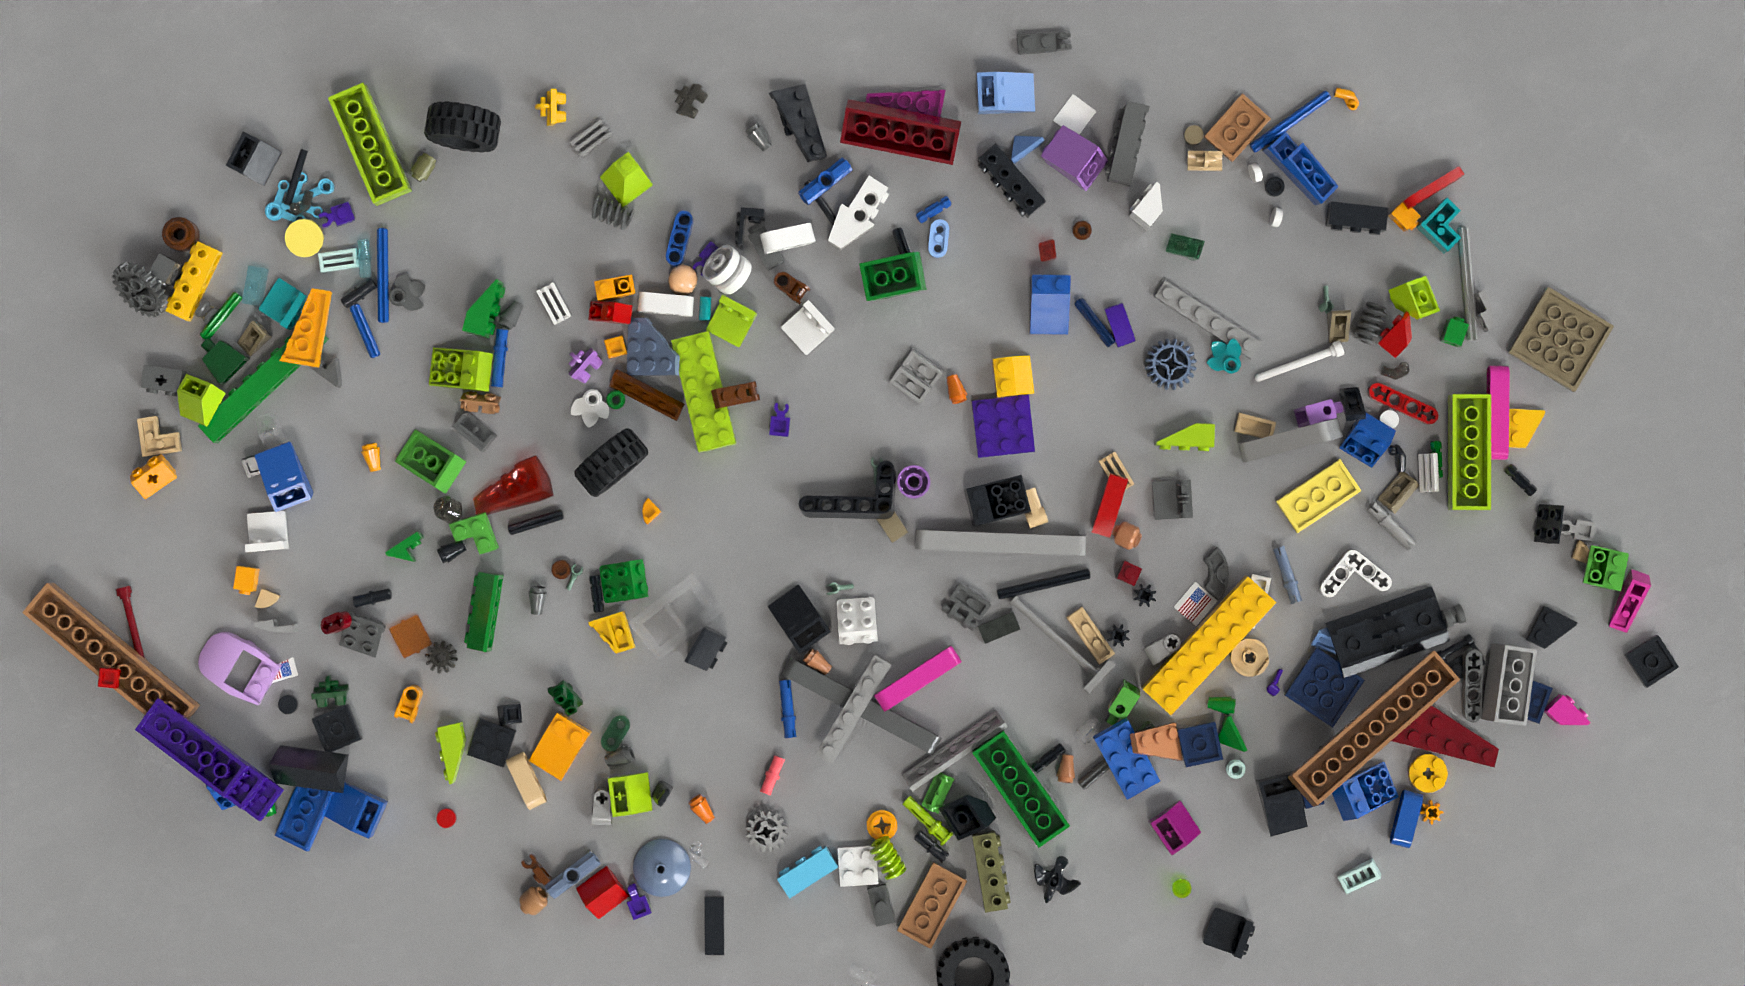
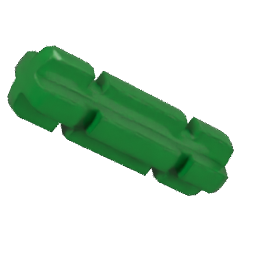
[1430,441,1443,478]

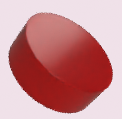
[436,808,457,828]

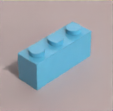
[777,846,838,899]

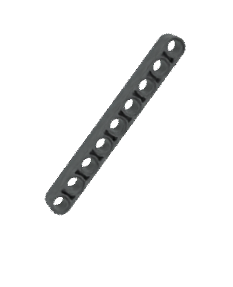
[782,658,941,755]

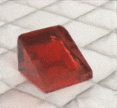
[1039,239,1057,262]

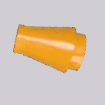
[361,443,381,472]

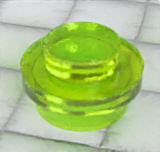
[1172,879,1192,898]

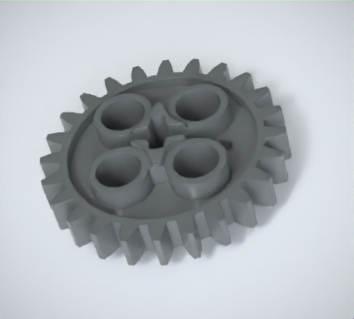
[112,261,168,318]

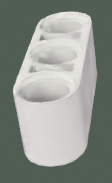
[760,223,816,254]
[637,292,694,317]

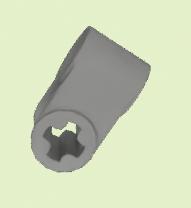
[1143,633,1181,665]
[592,787,612,825]

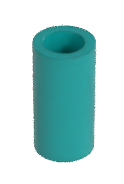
[699,297,711,321]

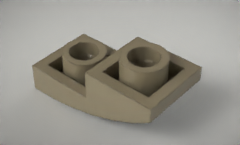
[876,505,908,543]

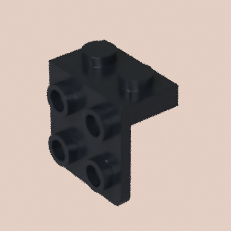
[1203,908,1255,959]

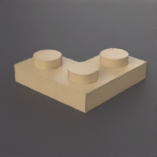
[137,416,182,457]

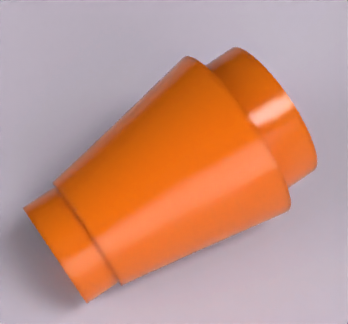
[947,374,967,404]
[689,794,715,824]

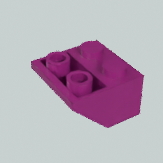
[1148,800,1201,856]

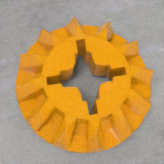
[867,810,897,840]

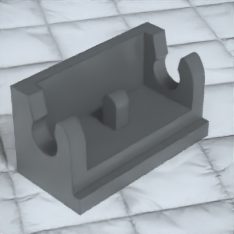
[452,411,497,452]

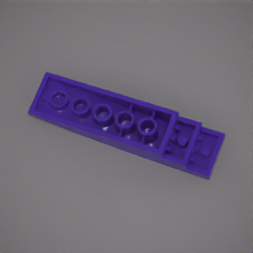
[135,698,284,821]

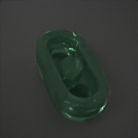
[601,715,631,751]

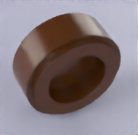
[551,560,571,579]

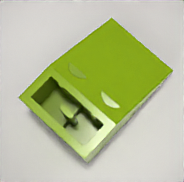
[429,347,493,392]

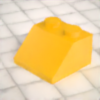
[992,356,1034,398]

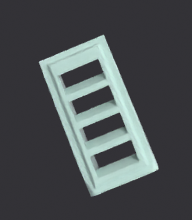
[1337,858,1381,894]

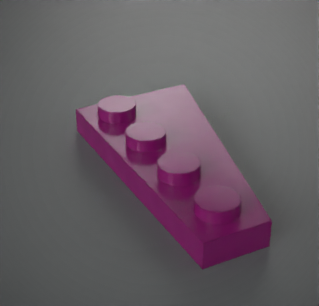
[865,90,946,117]

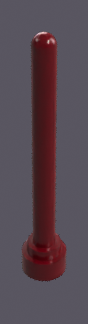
[115,585,145,658]

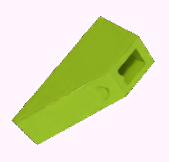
[1155,423,1215,451]
[435,722,466,784]

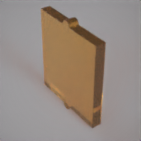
[389,614,432,659]

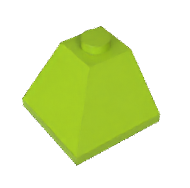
[600,152,653,208]
[1388,276,1440,320]

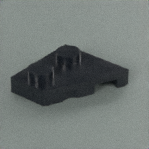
[1526,606,1578,649]

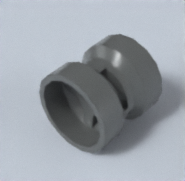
[1441,604,1466,628]

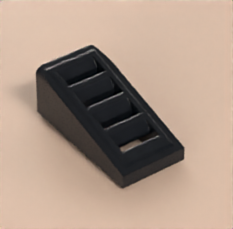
[652,780,673,807]

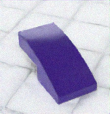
[1104,303,1136,347]

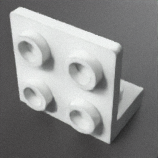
[781,300,835,355]
[245,511,289,552]

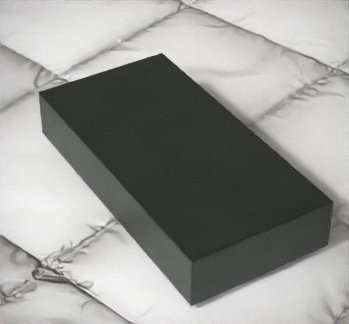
[978,612,1020,644]

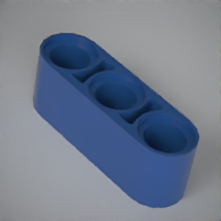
[666,211,694,267]
[1389,790,1423,848]

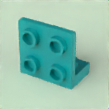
[259,278,308,330]

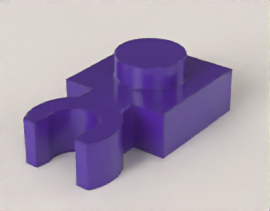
[318,202,355,228]
[693,241,719,277]
[769,403,790,437]

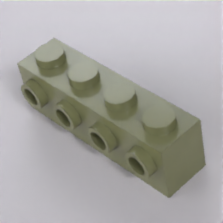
[972,831,1011,913]

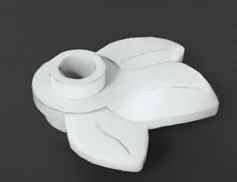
[571,389,609,428]

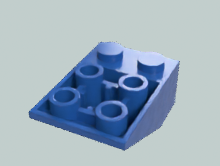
[254,441,314,513]
[1332,762,1399,821]
[325,782,388,839]

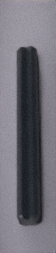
[997,569,1091,599]

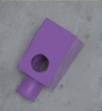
[1294,399,1343,428]

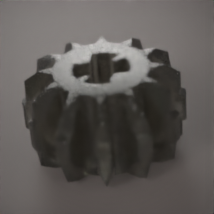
[425,641,458,674]

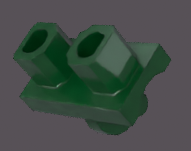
[311,675,349,708]
[547,680,583,716]

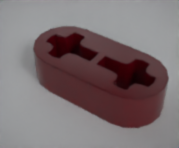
[321,611,352,634]

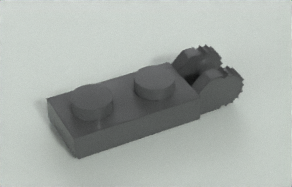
[1017,32,1072,55]

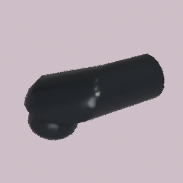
[1388,444,1406,472]

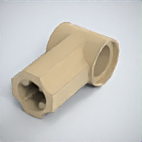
[1025,488,1048,528]

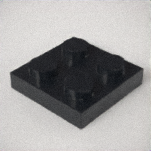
[1624,635,1679,688]
[312,704,363,752]
[467,718,517,767]

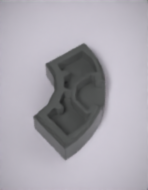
[1203,547,1229,601]

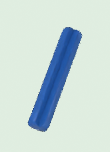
[349,304,381,358]

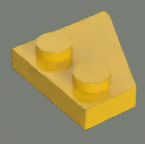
[1509,409,1545,448]
[588,611,636,654]

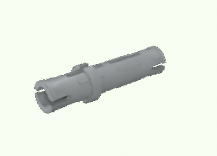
[1367,502,1417,551]

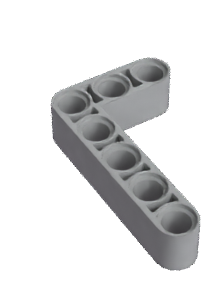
[1238,418,1343,463]

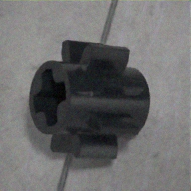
[1133,584,1156,607]
[1106,624,1130,647]

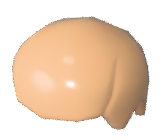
[668,264,698,296]

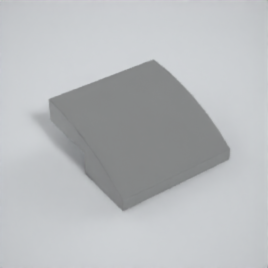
[890,349,944,404]

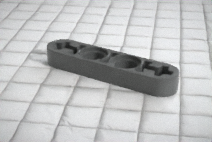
[1462,648,1483,723]

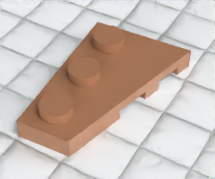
[1130,723,1183,761]

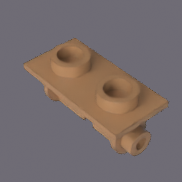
[460,391,501,414]

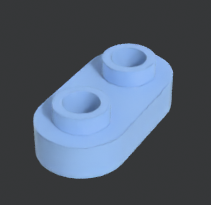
[928,219,949,258]

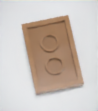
[1204,93,1271,162]

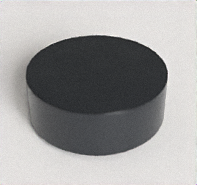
[1265,177,1285,197]
[278,695,299,714]

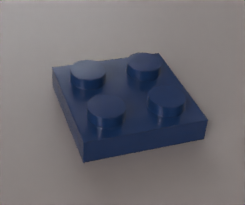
[1177,721,1224,768]

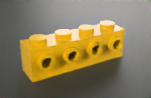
[165,242,223,322]

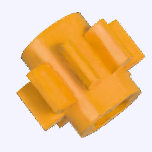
[1420,800,1444,825]

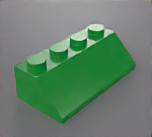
[464,572,504,652]

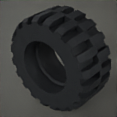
[424,101,501,153]
[574,428,648,497]
[936,937,1010,986]

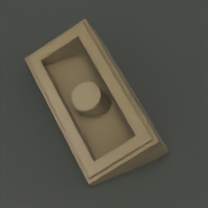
[1377,472,1419,514]

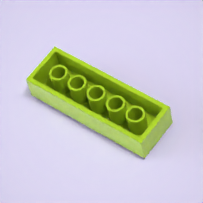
[328,83,412,206]
[671,331,737,453]
[1448,394,1491,510]

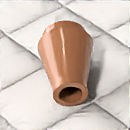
[803,648,832,675]
[1056,755,1075,783]

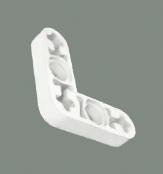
[1319,550,1392,597]

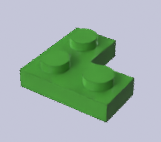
[449,512,499,555]

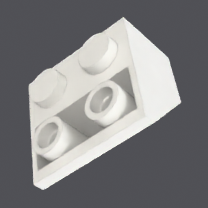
[1129,182,1163,231]

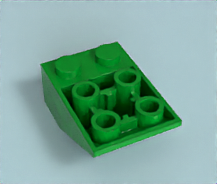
[462,279,506,339]

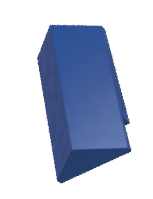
[1263,132,1339,206]

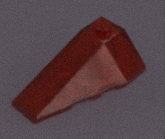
[473,455,554,515]

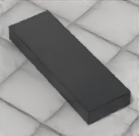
[705,896,724,955]

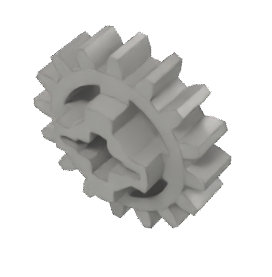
[746,810,787,853]

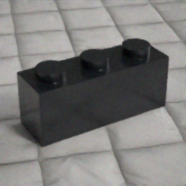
[1326,201,1389,235]

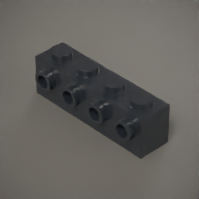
[978,143,1046,218]

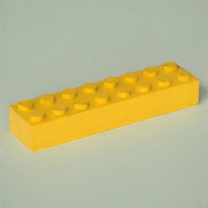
[1141,575,1277,715]

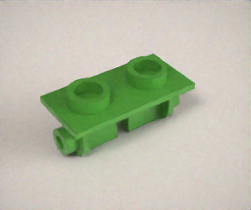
[921,772,954,813]

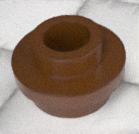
[1072,221,1092,240]

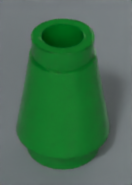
[1207,696,1236,715]

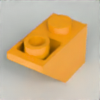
[594,274,636,302]

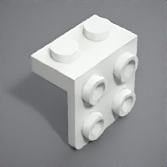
[837,597,878,645]

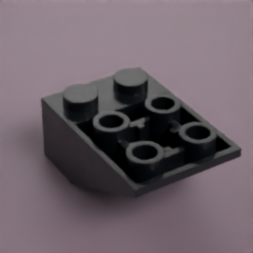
[964,475,1031,527]
[767,584,832,654]
[1255,771,1308,837]

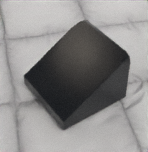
[497,703,522,725]

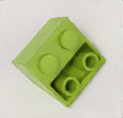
[177,374,226,427]
[608,772,653,817]

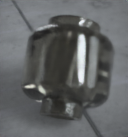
[433,495,462,524]

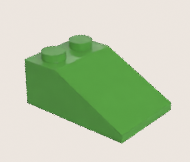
[395,429,466,494]

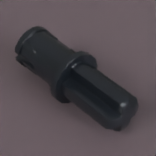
[341,278,377,308]
[353,589,392,608]
[914,831,949,863]

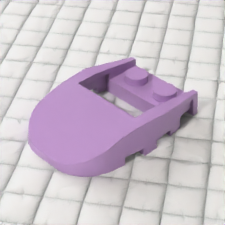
[198,632,283,705]

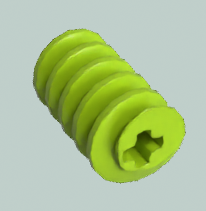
[870,836,907,880]

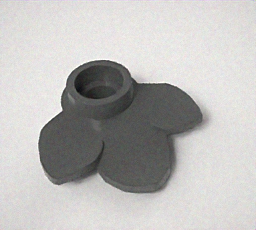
[389,273,426,311]

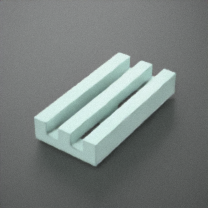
[318,248,360,273]

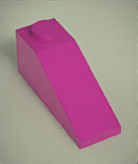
[1609,569,1651,633]

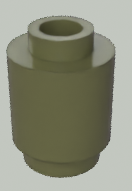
[410,152,437,182]

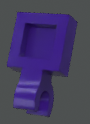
[627,883,652,920]

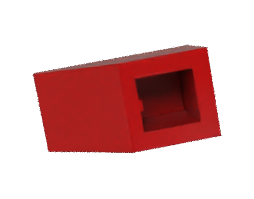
[588,301,633,324]
[1378,311,1412,358]

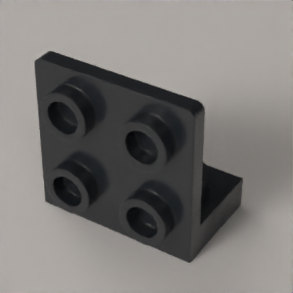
[735,207,766,250]

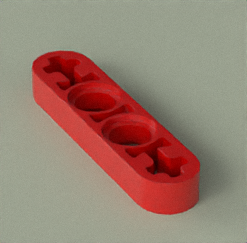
[1403,166,1465,210]
[1367,383,1439,424]

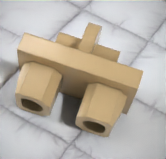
[1187,151,1223,171]

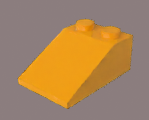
[529,712,592,781]

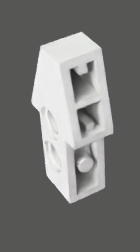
[828,176,889,250]

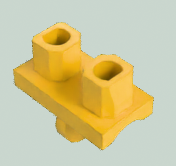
[535,89,566,126]

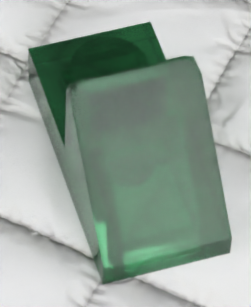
[1166,233,1205,261]

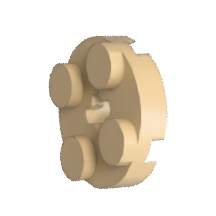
[1230,638,1269,677]

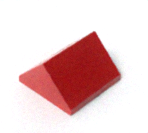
[576,866,630,919]

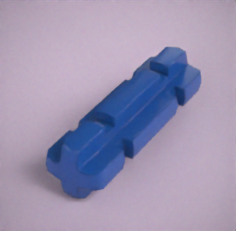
[916,196,952,223]

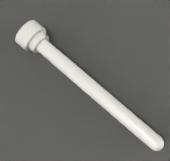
[1255,341,1344,382]

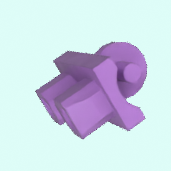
[568,348,603,383]

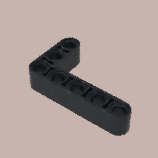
[798,460,896,519]

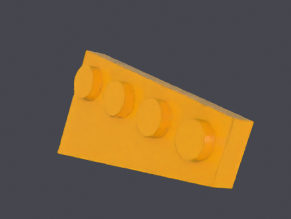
[280,288,332,368]

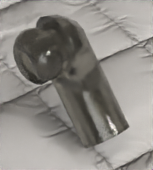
[289,190,314,215]
[1380,362,1410,380]

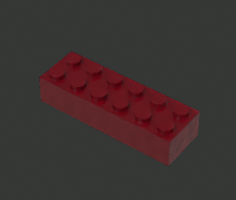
[840,99,962,165]

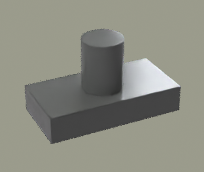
[867,884,895,927]

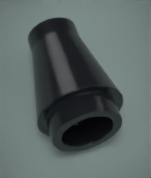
[437,540,467,563]

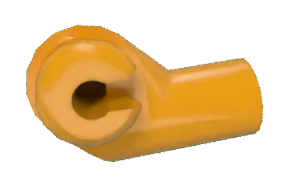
[1334,87,1359,110]

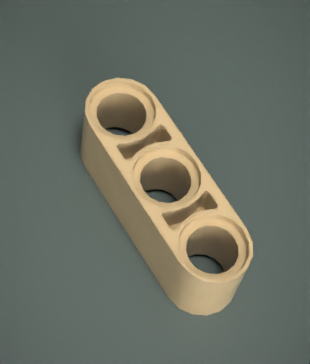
[506,752,547,810]

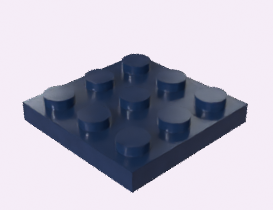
[1284,648,1365,728]

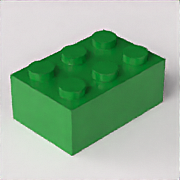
[859,252,927,302]

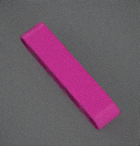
[1486,366,1510,460]
[874,645,962,712]

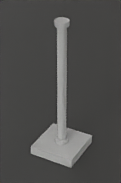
[1009,596,1115,695]

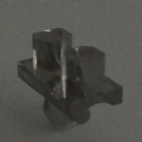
[674,83,708,119]

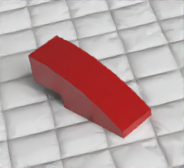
[1092,473,1128,538]

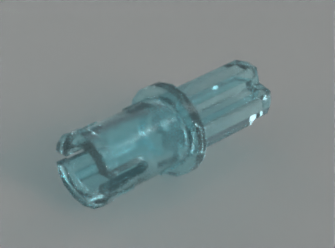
[356,239,372,278]

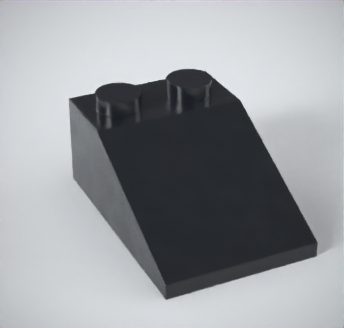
[684,626,728,671]

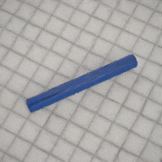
[1250,91,1331,153]
[377,228,389,323]

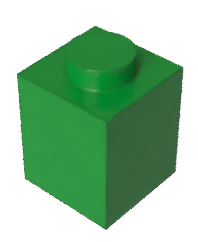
[1440,316,1469,347]

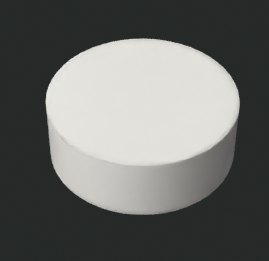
[1248,163,1263,183]
[1270,207,1283,227]
[1379,410,1399,428]

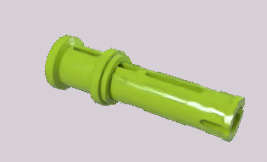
[902,795,954,846]

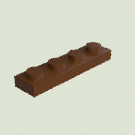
[609,369,685,421]

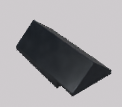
[269,745,349,793]

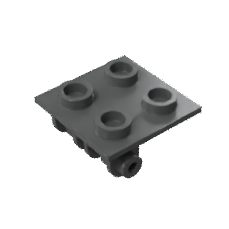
[1152,479,1193,520]
[339,613,386,658]

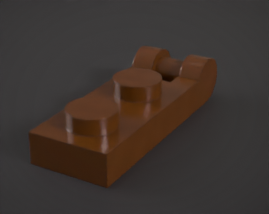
[711,381,760,409]

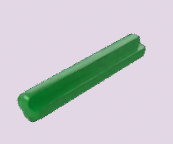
[200,292,242,340]

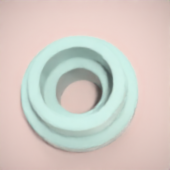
[1226,759,1245,779]

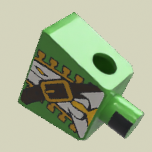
[1105,679,1140,725]

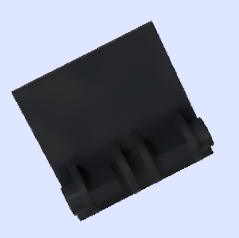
[1534,504,1564,544]

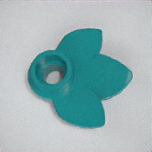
[1207,338,1242,374]

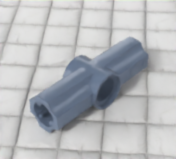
[545,851,601,899]

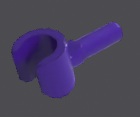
[1267,669,1283,696]

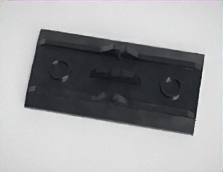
[1325,586,1450,678]

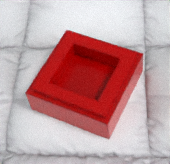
[98,667,121,689]

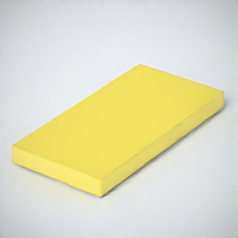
[1276,459,1361,533]

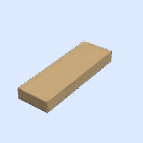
[1066,607,1115,665]

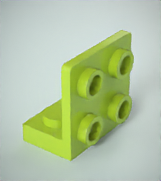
[706,295,757,348]

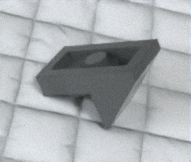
[309,357,342,388]

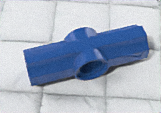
[798,157,853,205]

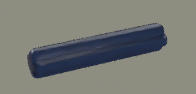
[1074,298,1115,347]

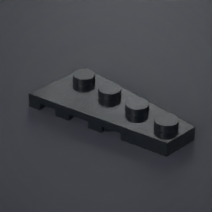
[769,84,827,162]

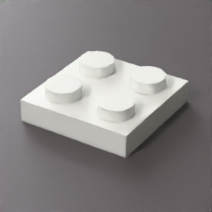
[838,845,878,887]

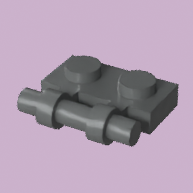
[941,583,991,631]

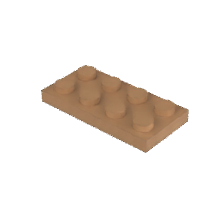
[897,862,967,949]

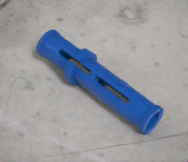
[491,329,509,387]
[779,680,797,738]

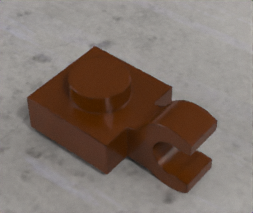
[521,853,552,885]

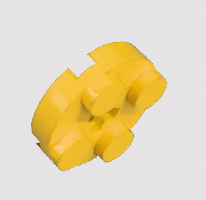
[1408,754,1448,793]

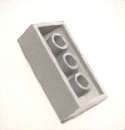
[1481,643,1537,726]

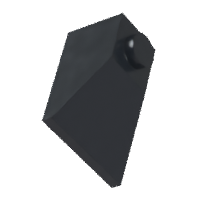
[938,794,996,841]

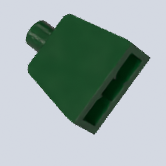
[201,338,250,385]

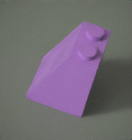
[1041,125,1108,191]

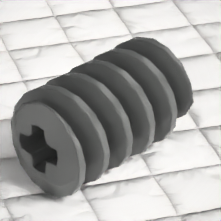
[592,195,635,230]
[1353,302,1388,345]

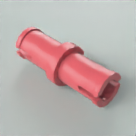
[760,755,785,796]

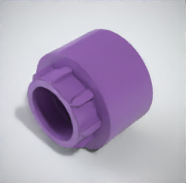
[897,465,930,499]

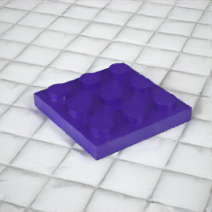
[972,395,1035,458]

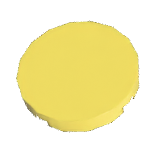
[285,219,324,257]

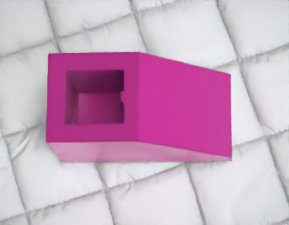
[1544,694,1591,725]

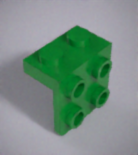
[599,559,649,603]

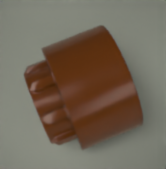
[162,217,200,252]

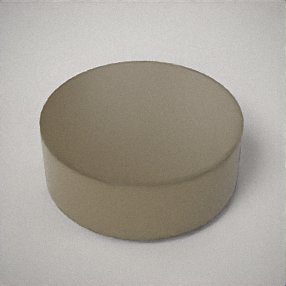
[1184,125,1204,145]

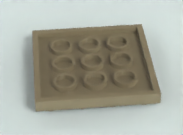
[1508,287,1614,392]

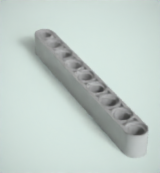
[915,530,1087,556]

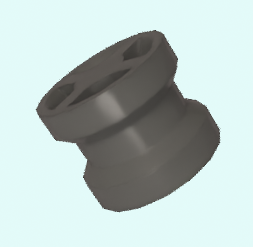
[194,300,219,324]

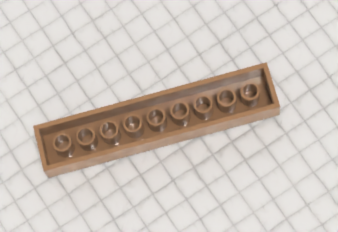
[22,583,200,719]
[1288,650,1460,807]

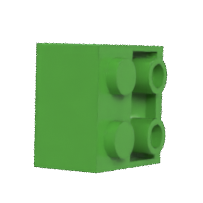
[1582,545,1629,591]

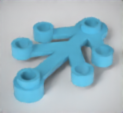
[265,172,335,222]

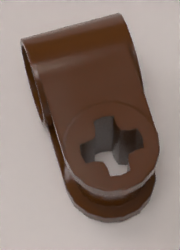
[774,272,811,305]

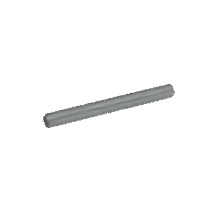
[1457,227,1478,341]

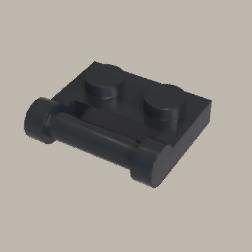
[1437,634,1486,679]

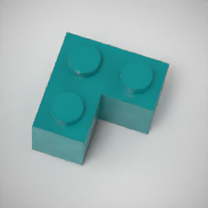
[1416,197,1461,254]

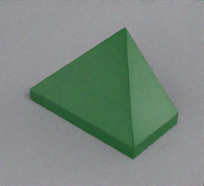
[1218,715,1248,752]

